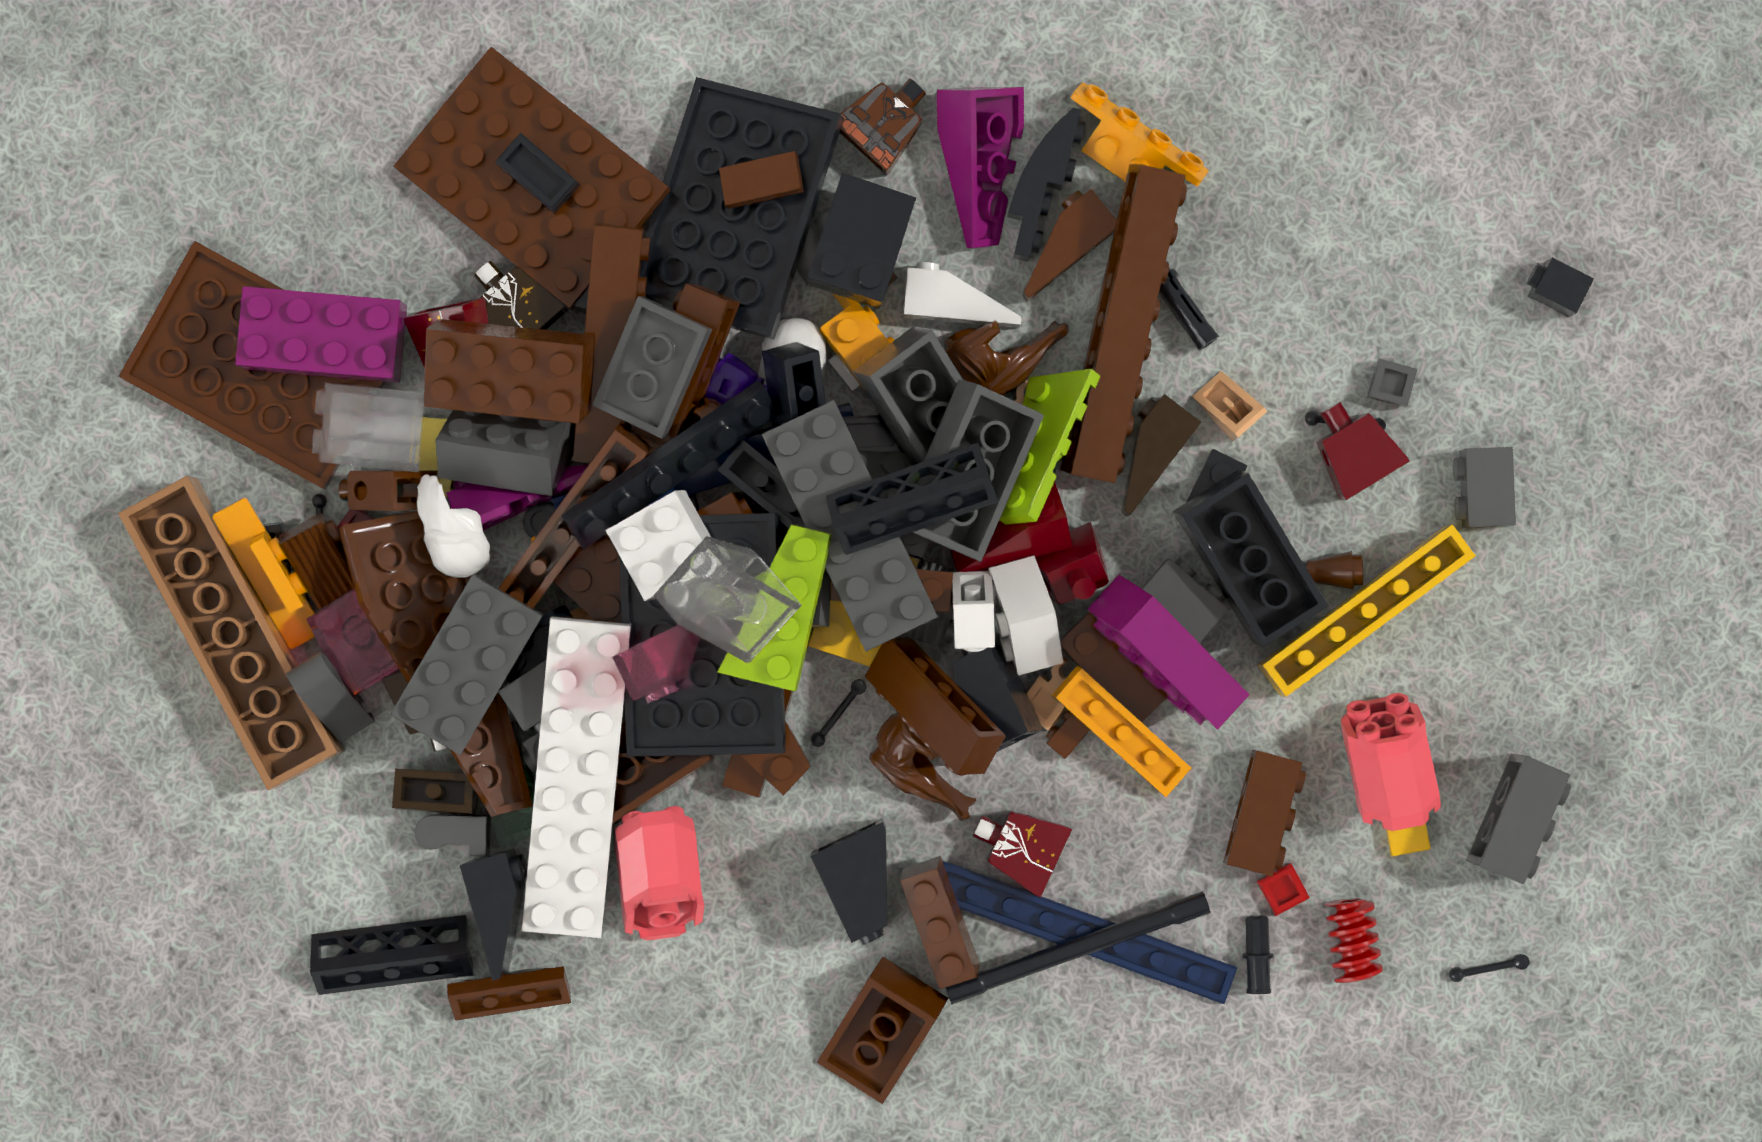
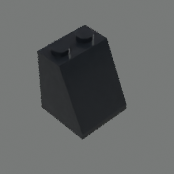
[953,645,1044,752]
[810,818,887,945]

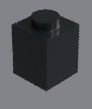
[1527,257,1594,317]

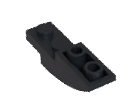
[1007,108,1086,262]

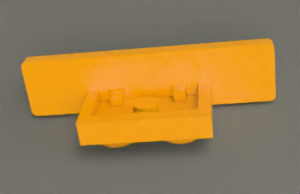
[1070,82,1209,187]
[819,293,894,391]
[212,497,324,649]

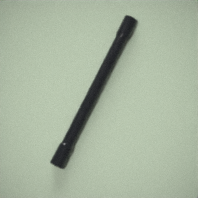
[945,891,1211,1005]

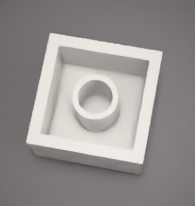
[606,490,723,601]
[989,556,1063,676]

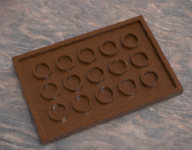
[393,47,670,311]
[118,241,385,490]

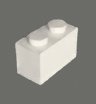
[952,571,995,652]

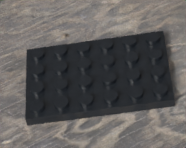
[640,77,844,340]
[619,513,786,756]

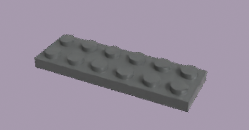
[762,400,938,651]

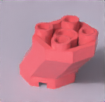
[1341,693,1441,831]
[614,806,705,941]

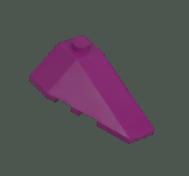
[937,87,1024,248]
[446,464,589,531]

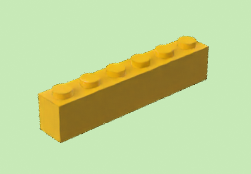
[1257,524,1476,697]

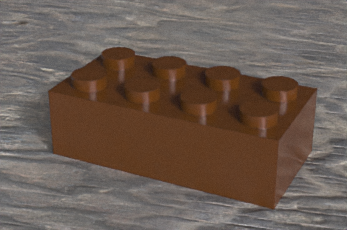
[424,319,594,424]

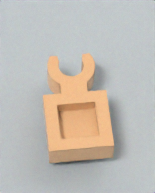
[1027,657,1068,730]

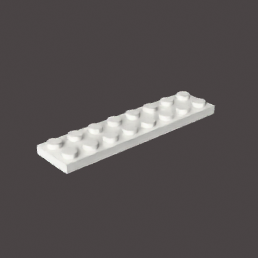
[522,617,631,938]

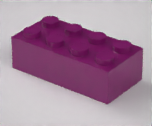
[235,286,407,383]
[1087,575,1250,730]

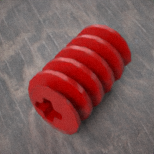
[1324,898,1383,983]

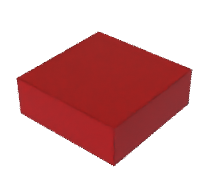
[1256,863,1310,916]

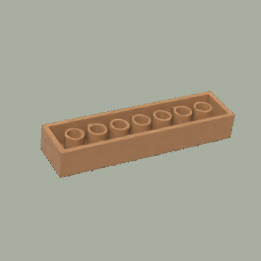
[118,476,345,790]

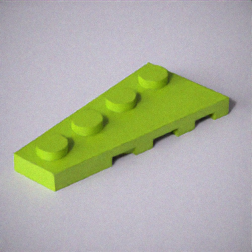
[999,369,1100,525]
[717,525,832,691]

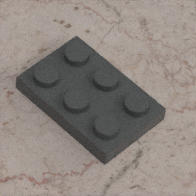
[592,296,713,439]

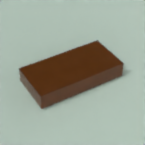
[719,151,804,209]

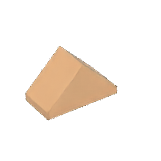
[1192,371,1267,441]

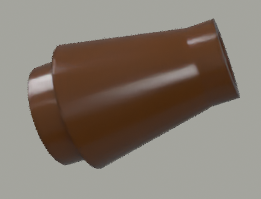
[1307,551,1364,589]

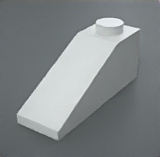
[904,262,1021,328]

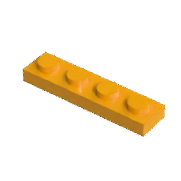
[1052,666,1191,797]

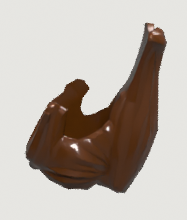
[944,321,1069,396]
[869,713,976,821]

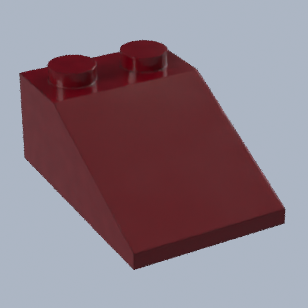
[950,481,1072,572]

